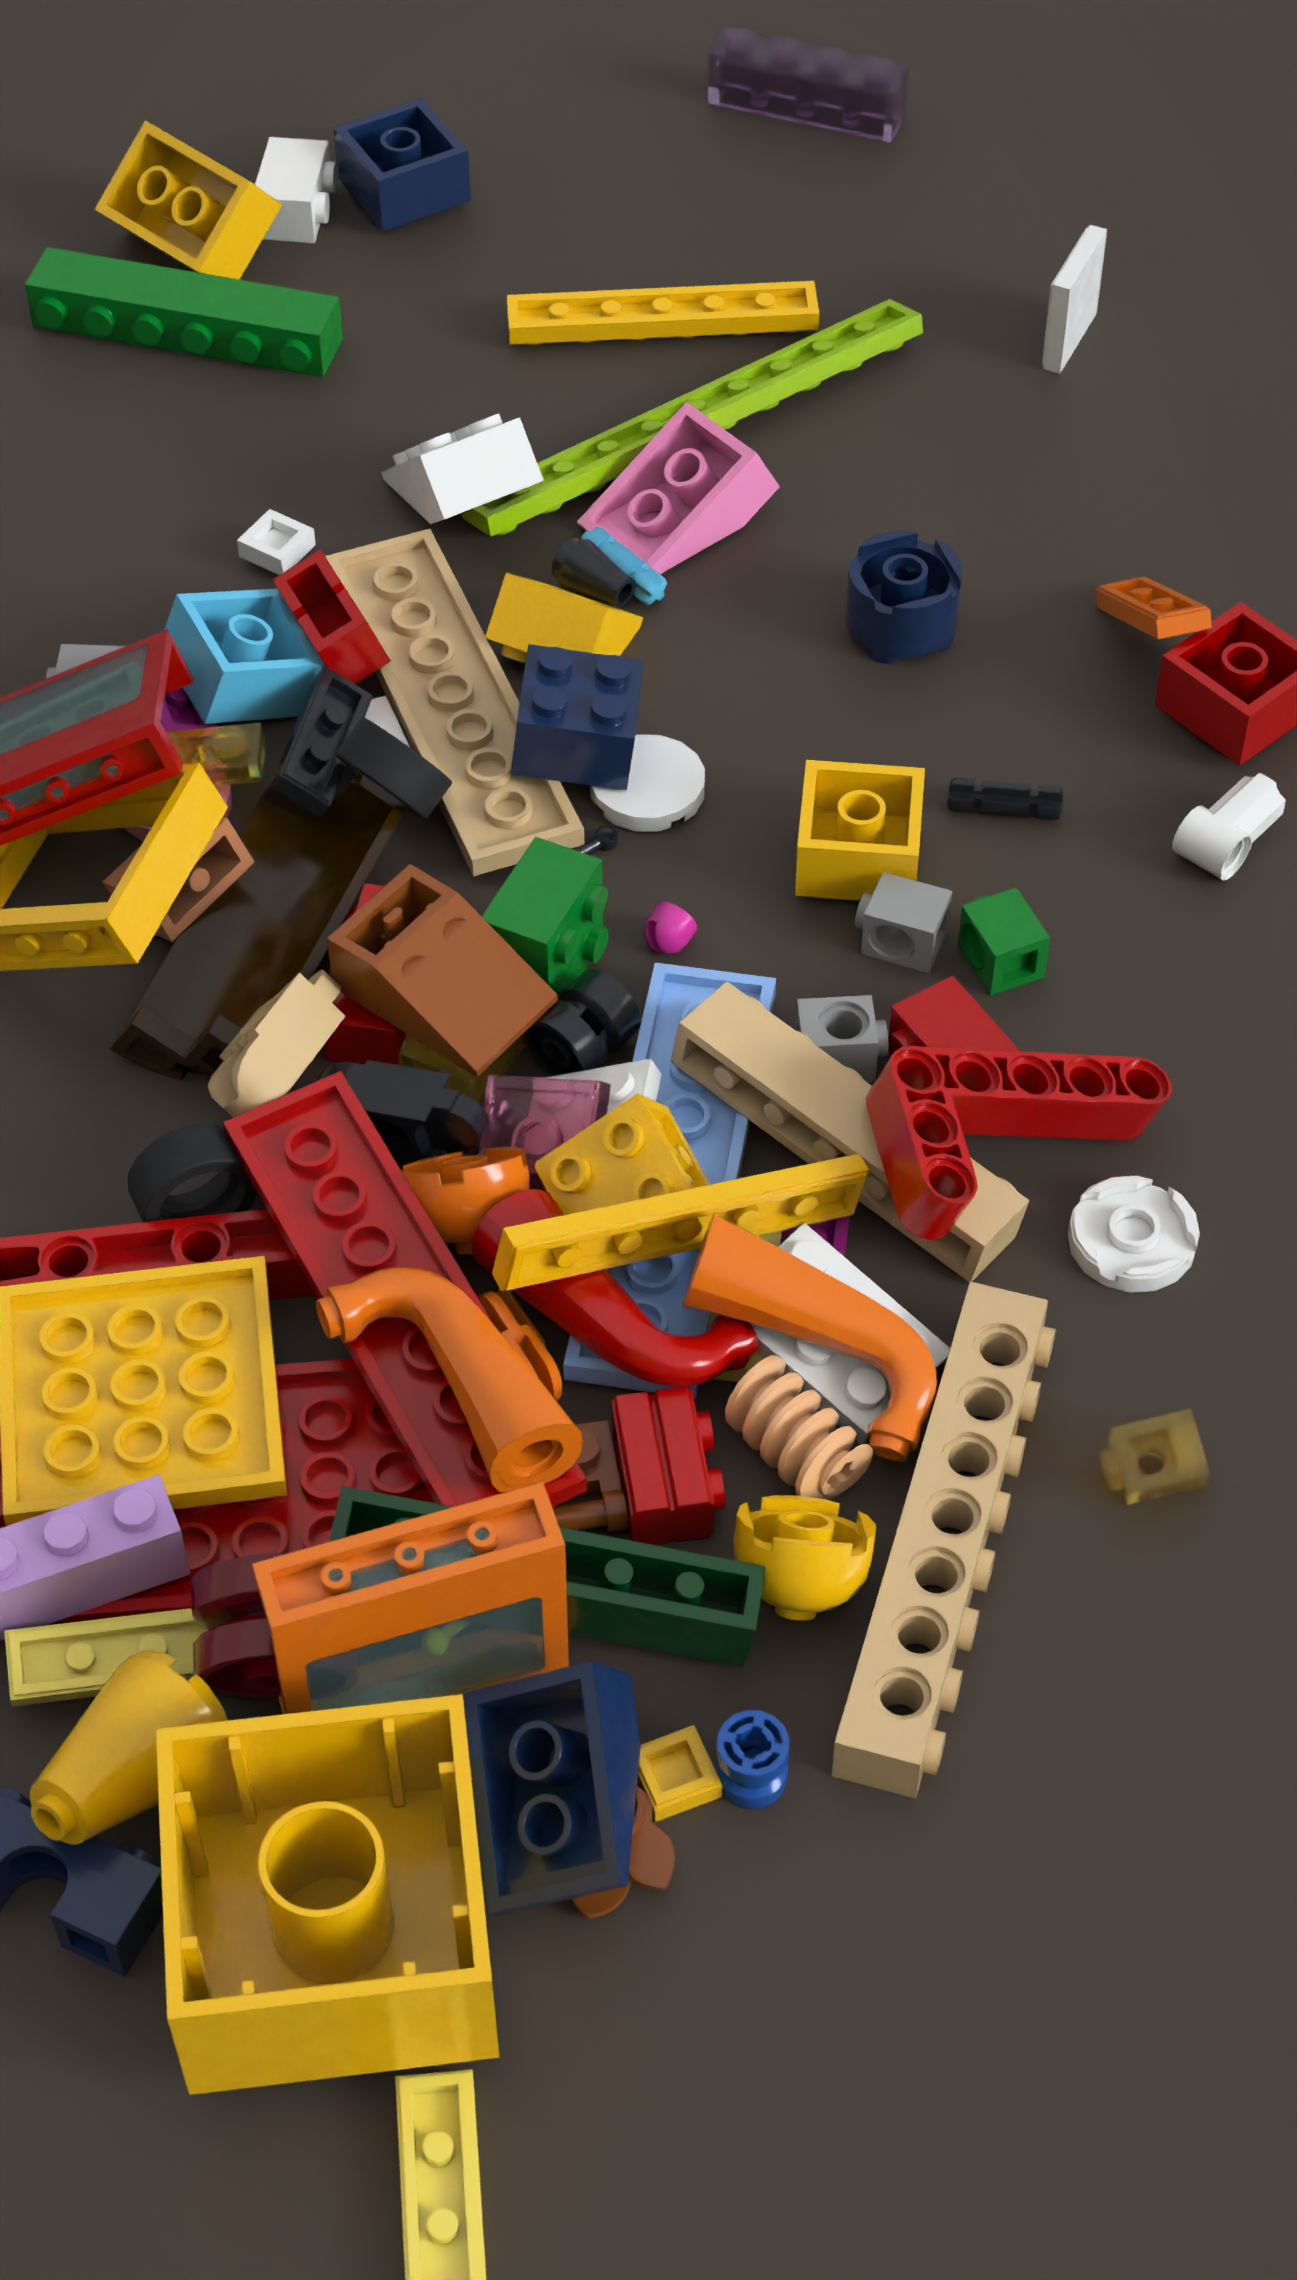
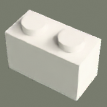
[255,137,338,243]

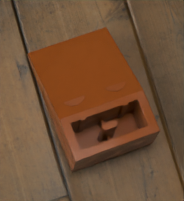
[327,864,558,1077]

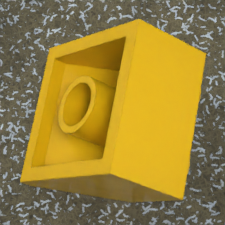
[485,572,644,663]

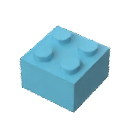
[164,589,325,724]

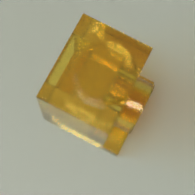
[1099,1408,1210,1505]

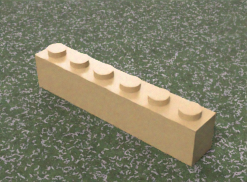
[670,981,1030,1283]

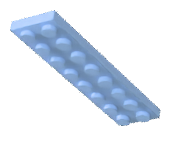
[563,962,776,1399]

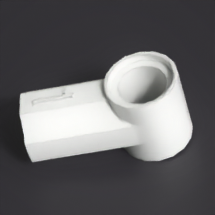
[1172,773,1286,881]

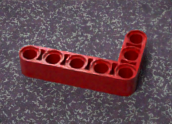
[866,1046,1172,1240]

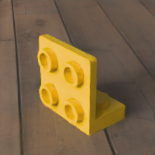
[535,1093,710,1215]

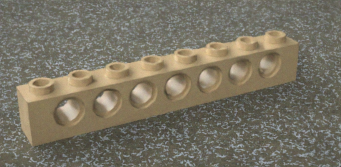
[832,1281,1056,1799]

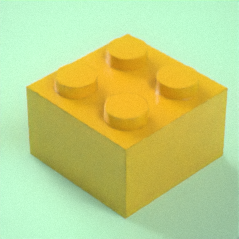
[795,760,925,901]

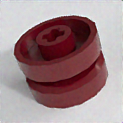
[191,1553,356,1698]

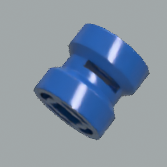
[716,1710,789,1809]

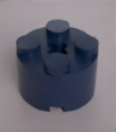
[846,531,962,664]

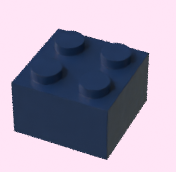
[333,98,471,232]
[511,644,644,791]

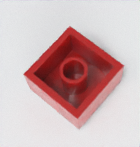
[1154,602,1297,766]

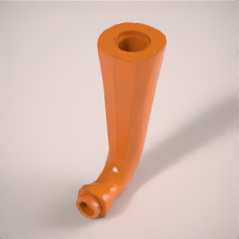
[682,1213,937,1462]
[316,1267,583,1492]

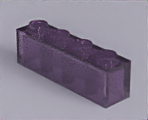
[708,27,909,143]

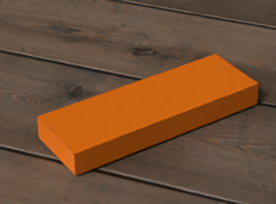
[1095,576,1212,639]

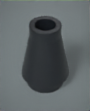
[552,538,636,608]

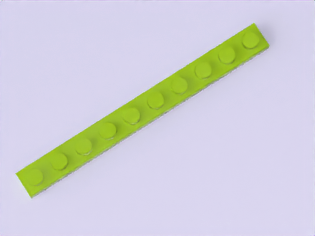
[462,299,923,537]

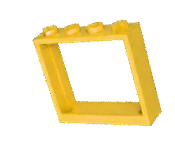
[0,763,228,971]

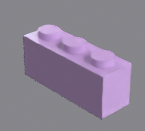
[0,1474,191,1641]

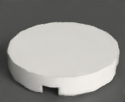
[590,735,705,832]
[1068,1176,1200,1293]

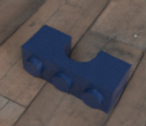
[0,1786,163,1977]

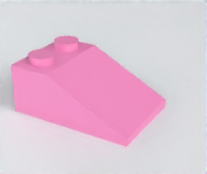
[577,402,780,574]

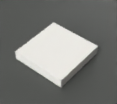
[1042,225,1107,374]

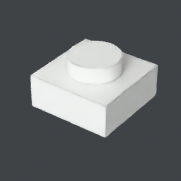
[237,509,316,575]

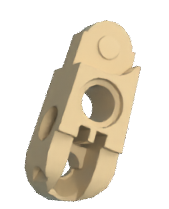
[208,969,345,1117]

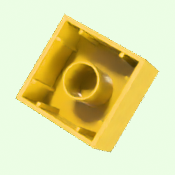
[156,1694,500,2095]

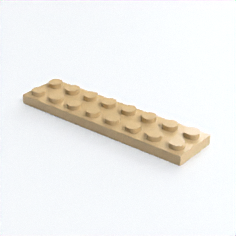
[325,529,585,877]

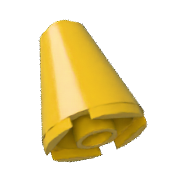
[30,1650,228,1845]

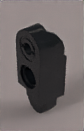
[317,1060,489,1162]

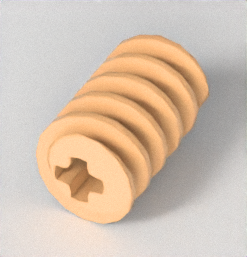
[725,1355,873,1500]

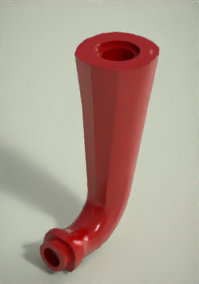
[472,1189,758,1387]

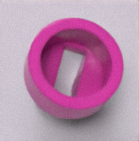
[644,901,697,954]

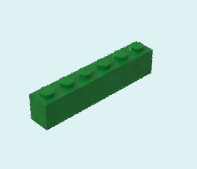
[24,247,343,377]

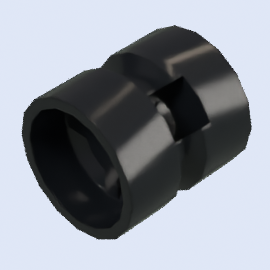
[524,969,641,1076]

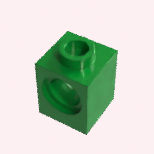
[958,887,1050,996]

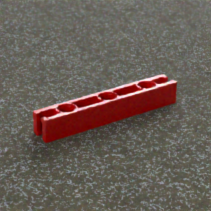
[0,1209,316,1300]

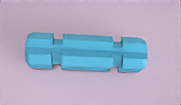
[581,527,667,605]

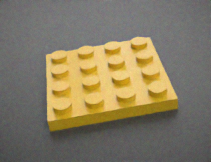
[0,1256,287,1526]

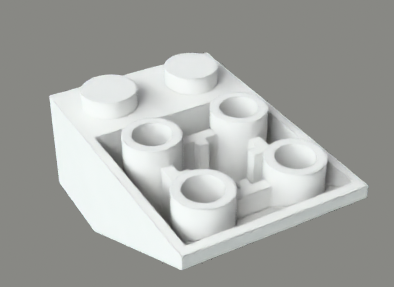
[381,414,544,524]

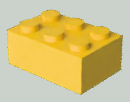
[94,120,282,280]

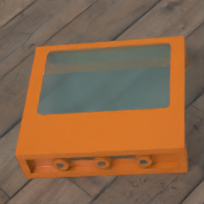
[252,1482,569,1714]

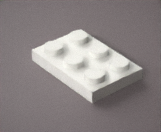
[714,1223,950,1445]

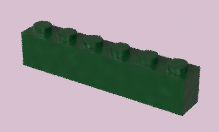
[329,1486,765,1667]

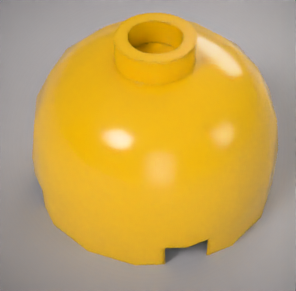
[734,1495,877,1621]

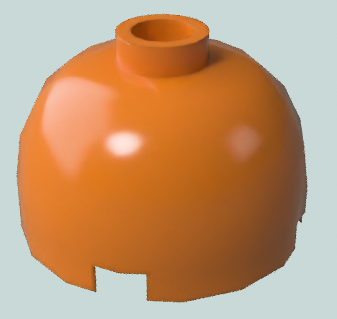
[401,1147,530,1254]

